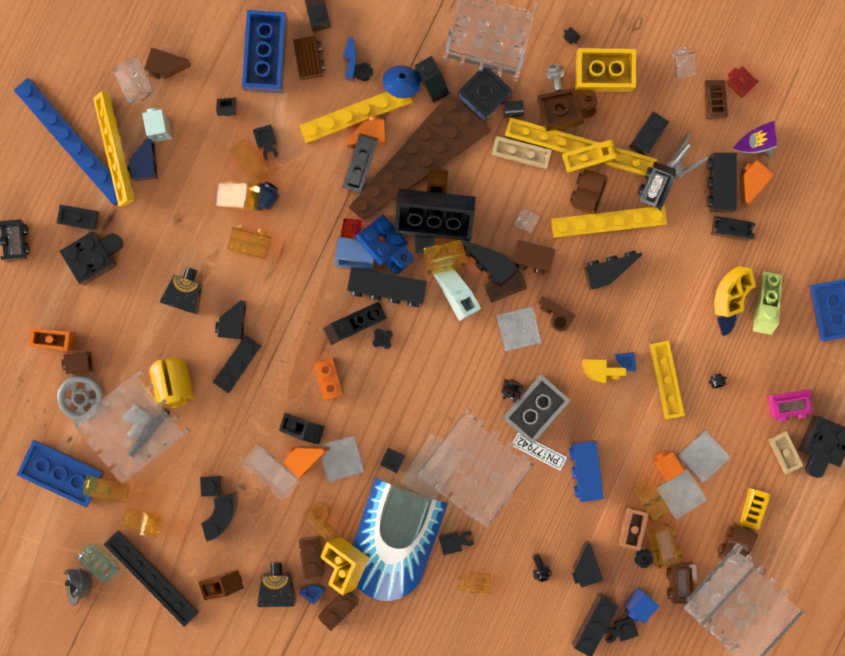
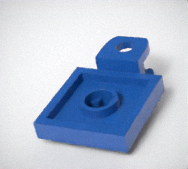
[355,214,414,274]

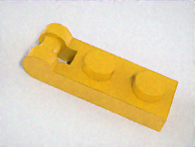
[562,139,619,173]

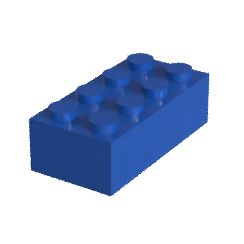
[242,10,288,93]

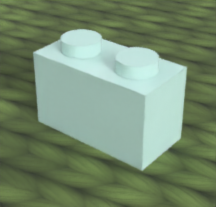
[142,108,173,142]

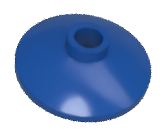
[383,66,421,98]

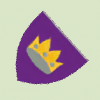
[733,121,777,157]

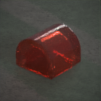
[341,218,363,239]

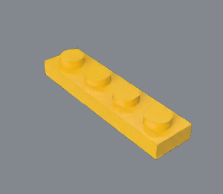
[649,340,685,419]

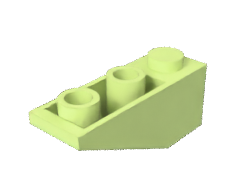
[753,271,782,335]

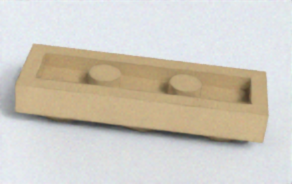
[491,136,552,170]

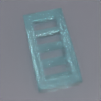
[76,543,119,584]

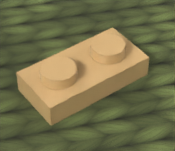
[768,431,803,474]

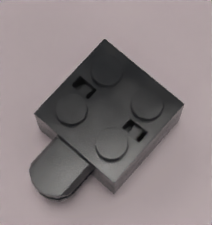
[59,231,123,285]
[799,415,845,478]

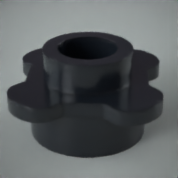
[372,329,393,349]

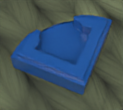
[614,352,636,371]
[299,584,326,604]

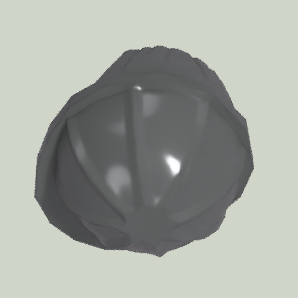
[63,567,93,606]

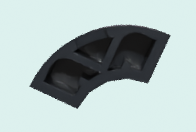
[201,491,237,542]

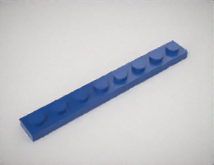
[14,78,118,206]

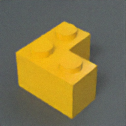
[320,537,369,595]

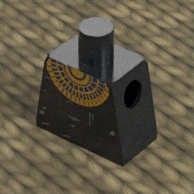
[160,267,202,314]
[257,562,296,607]

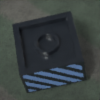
[458,64,513,122]

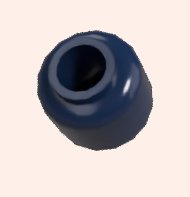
[251,181,279,211]

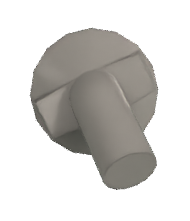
[546,64,565,92]

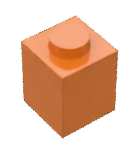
[653,450,685,482]

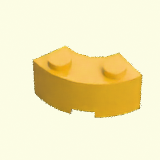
[714,266,756,317]

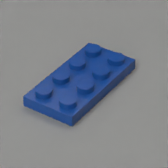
[17,440,104,507]

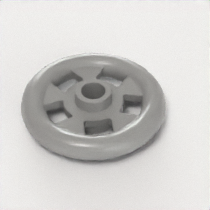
[57,375,104,420]

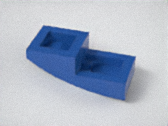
[343,37,357,82]

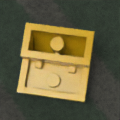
[582,359,626,383]

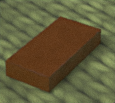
[484,271,527,303]

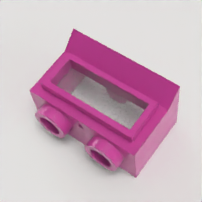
[767,389,813,421]

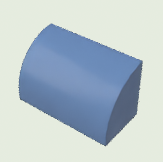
[335,237,374,271]

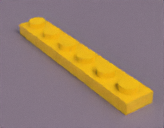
[93,91,134,207]
[299,92,413,144]
[551,205,667,238]

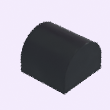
[503,100,524,118]

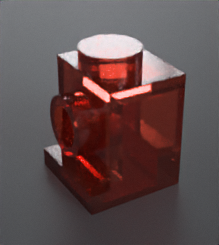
[725,66,759,98]

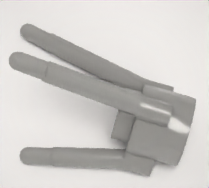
[667,134,709,179]

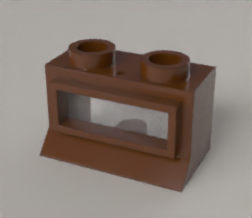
[666,562,698,604]

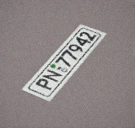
[511,432,567,471]

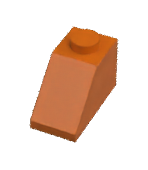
[347,117,386,148]
[740,160,774,206]
[283,446,330,478]

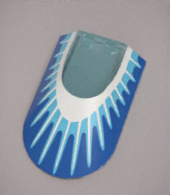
[352,477,448,601]

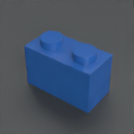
[624,587,659,624]

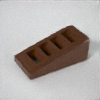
[705,80,728,119]

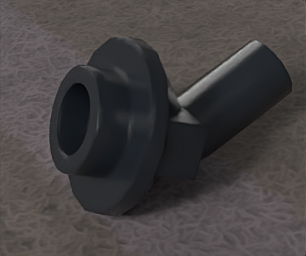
[533,554,552,582]

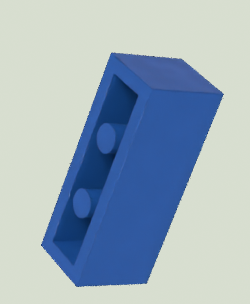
[569,440,604,502]

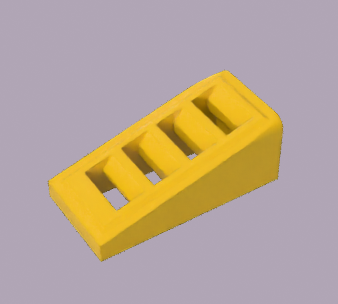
[740,488,770,530]

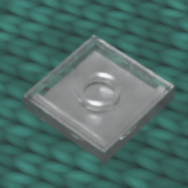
[496,306,542,352]
[677,429,732,484]
[318,435,365,483]
[654,468,708,521]

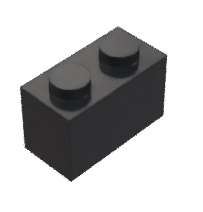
[629,111,669,156]

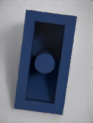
[127,138,158,181]

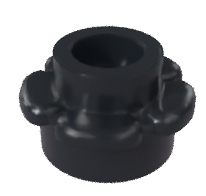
[563,27,580,45]
[355,62,373,81]
[708,374,727,389]
[634,549,654,568]

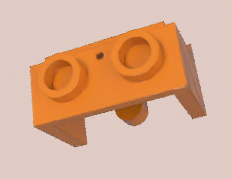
[314,358,344,400]

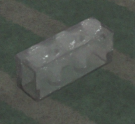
[242,443,302,500]

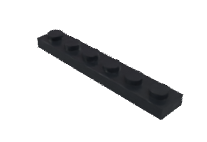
[104,530,199,627]

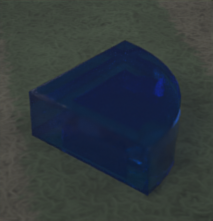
[716,314,737,336]

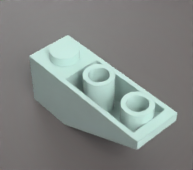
[432,262,481,321]

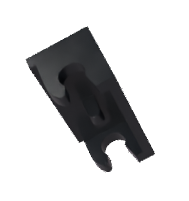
[711,216,755,241]

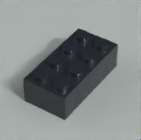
[394,188,476,241]

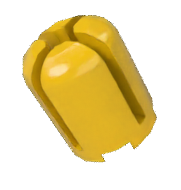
[149,357,195,409]

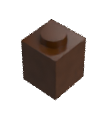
[61,352,93,374]

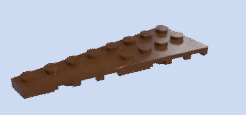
[349,93,491,220]

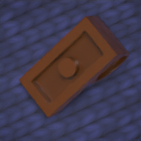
[537,296,576,332]

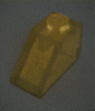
[82,475,130,504]

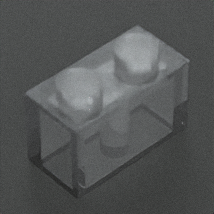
[113,56,154,104]

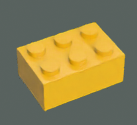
[575,48,636,92]

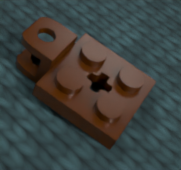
[537,88,598,132]

